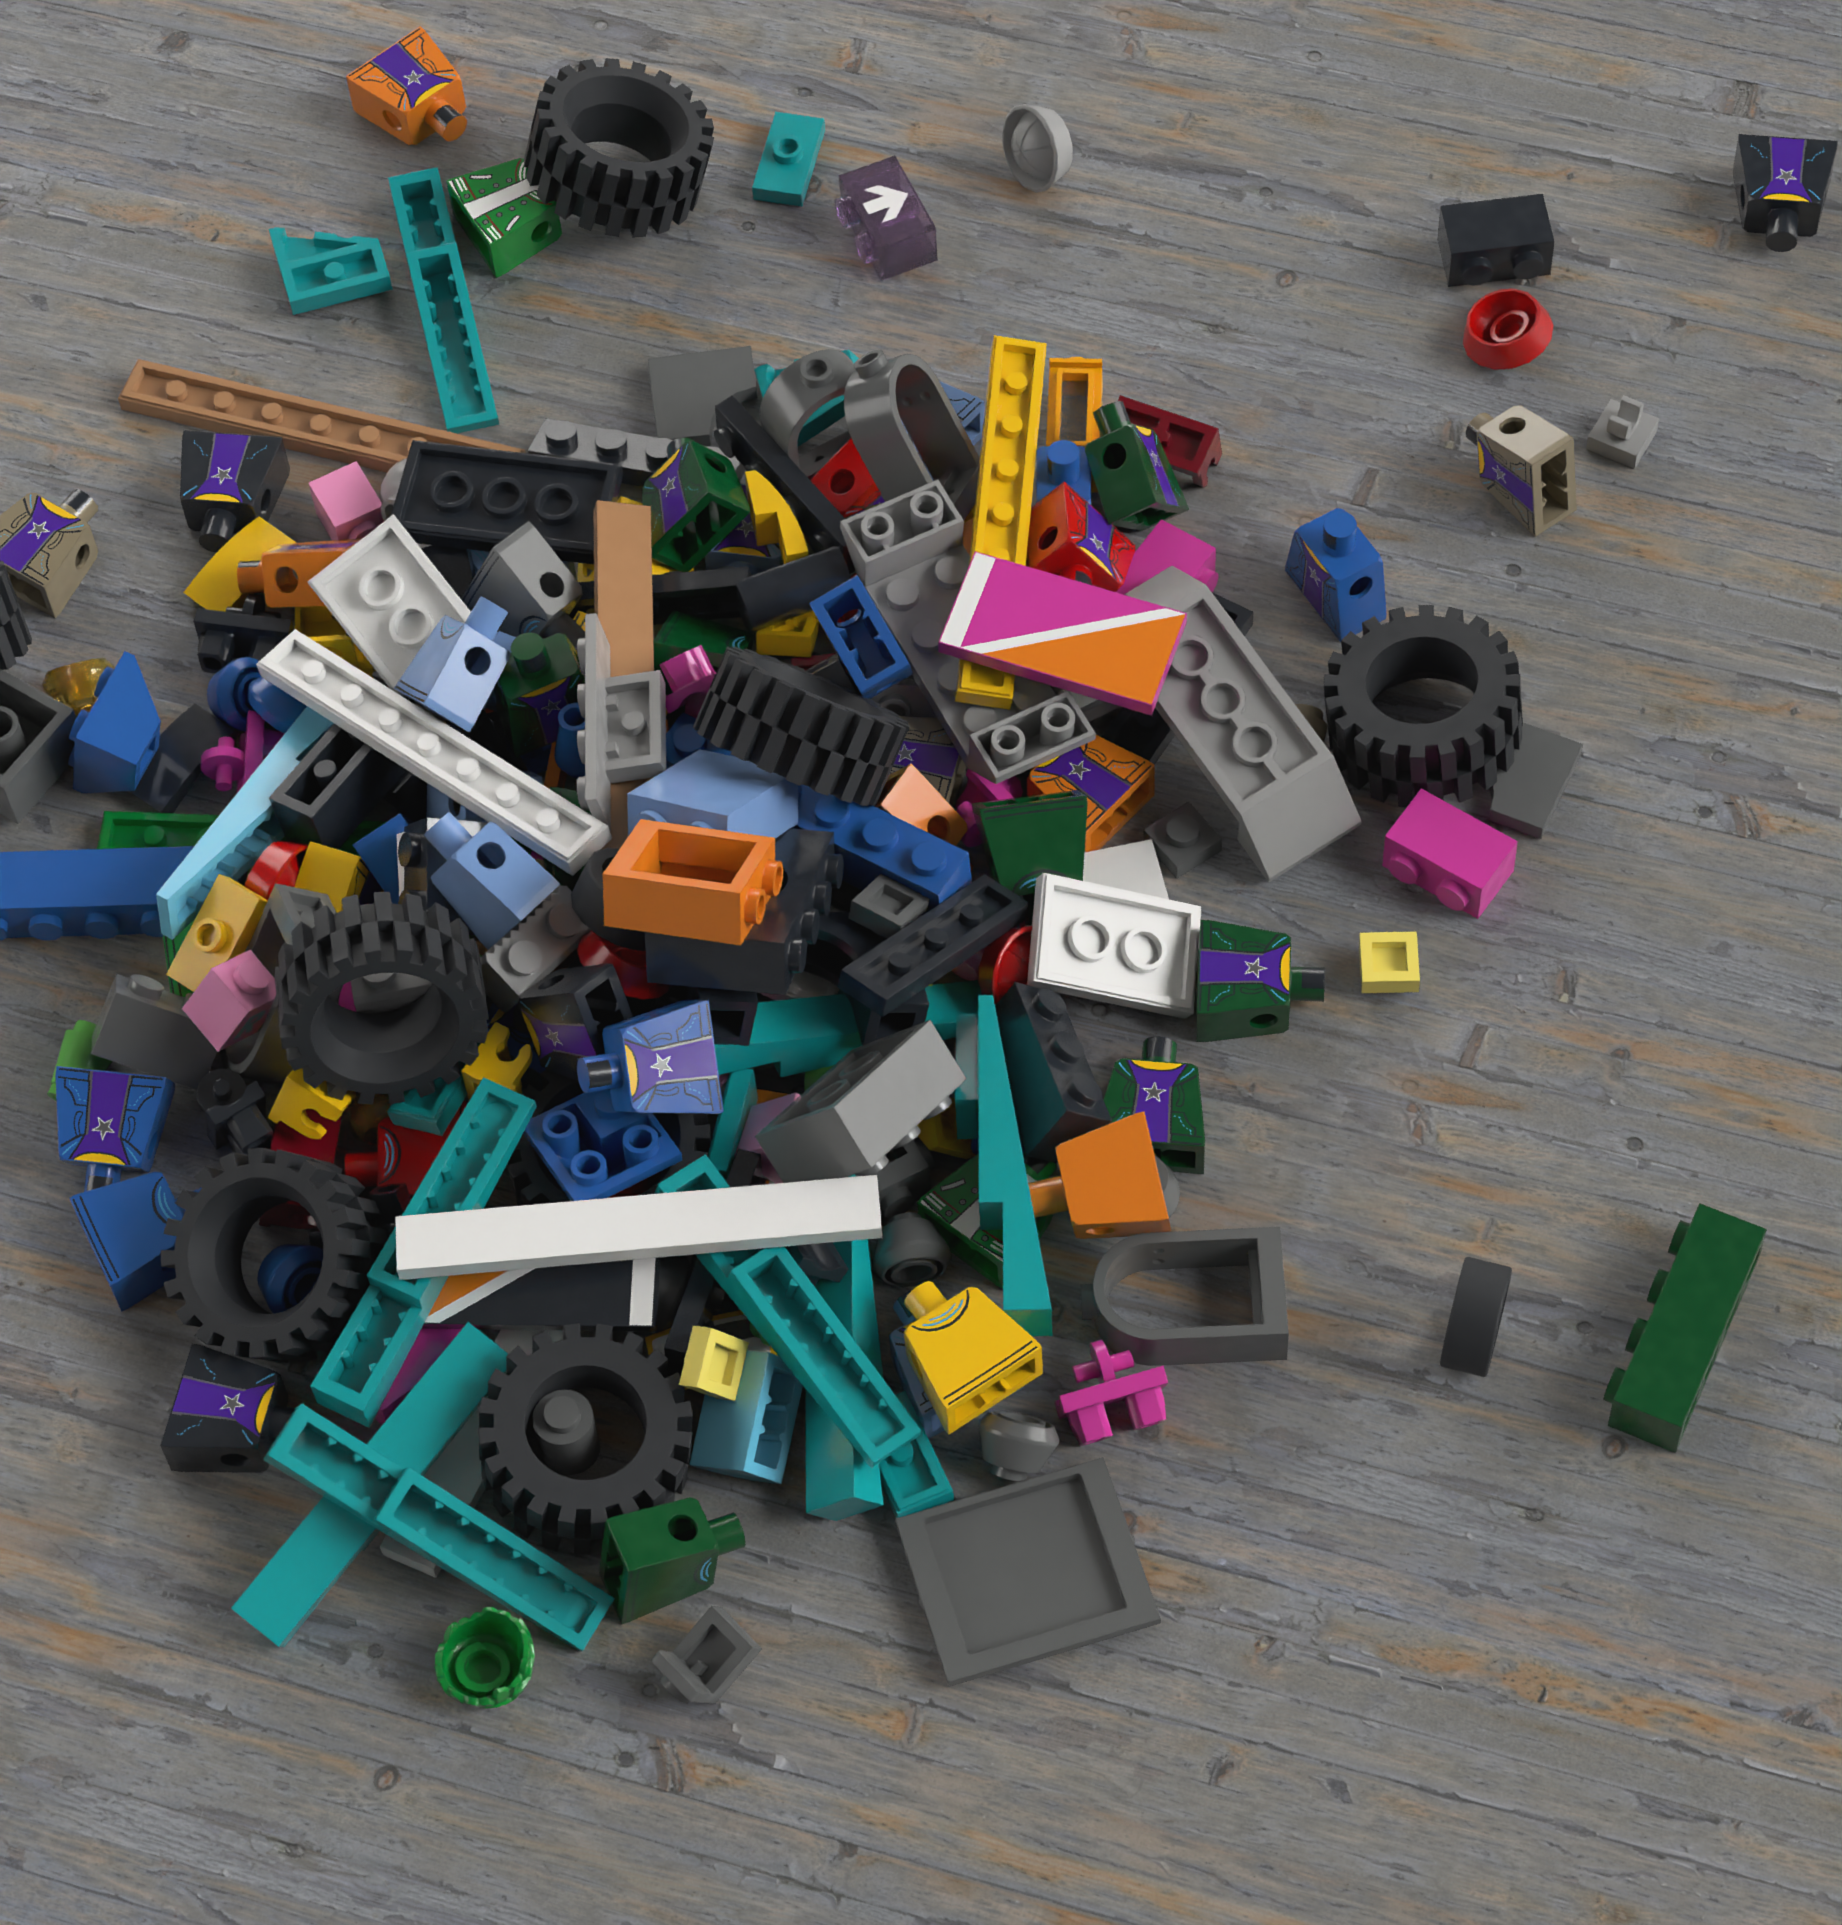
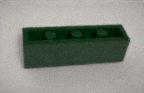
[1603,1203,1767,1453]

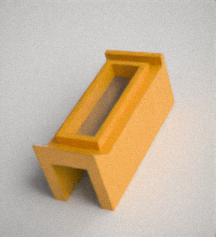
[1046,357,1103,493]

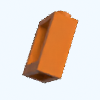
[603,819,783,946]

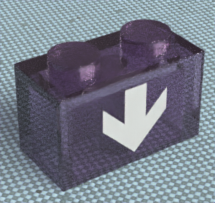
[834,155,938,281]

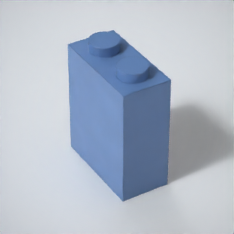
[627,749,798,838]

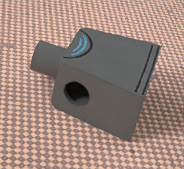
[461,521,585,650]

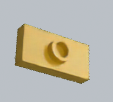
[166,874,268,992]

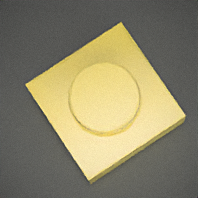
[1359,932,1420,993]
[679,1326,749,1401]

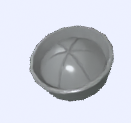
[1002,104,1073,193]

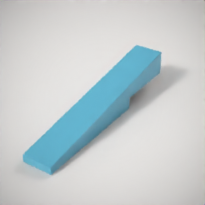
[156,706,334,940]

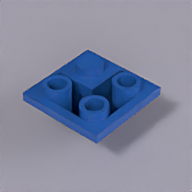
[68,651,161,793]
[523,1090,682,1201]

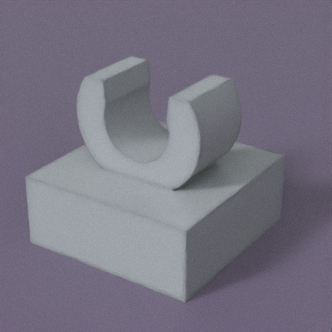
[1586,395,1659,469]

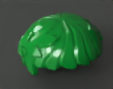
[434,1607,535,1709]

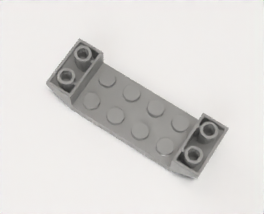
[840,480,1096,784]
[1124,566,1362,882]

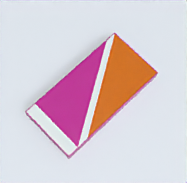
[938,551,1187,715]

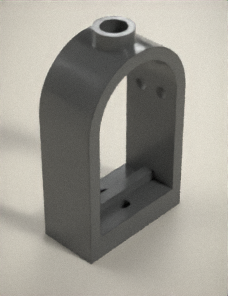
[760,349,855,481]
[844,350,980,520]
[220,883,343,1087]
[1081,1227,1289,1366]

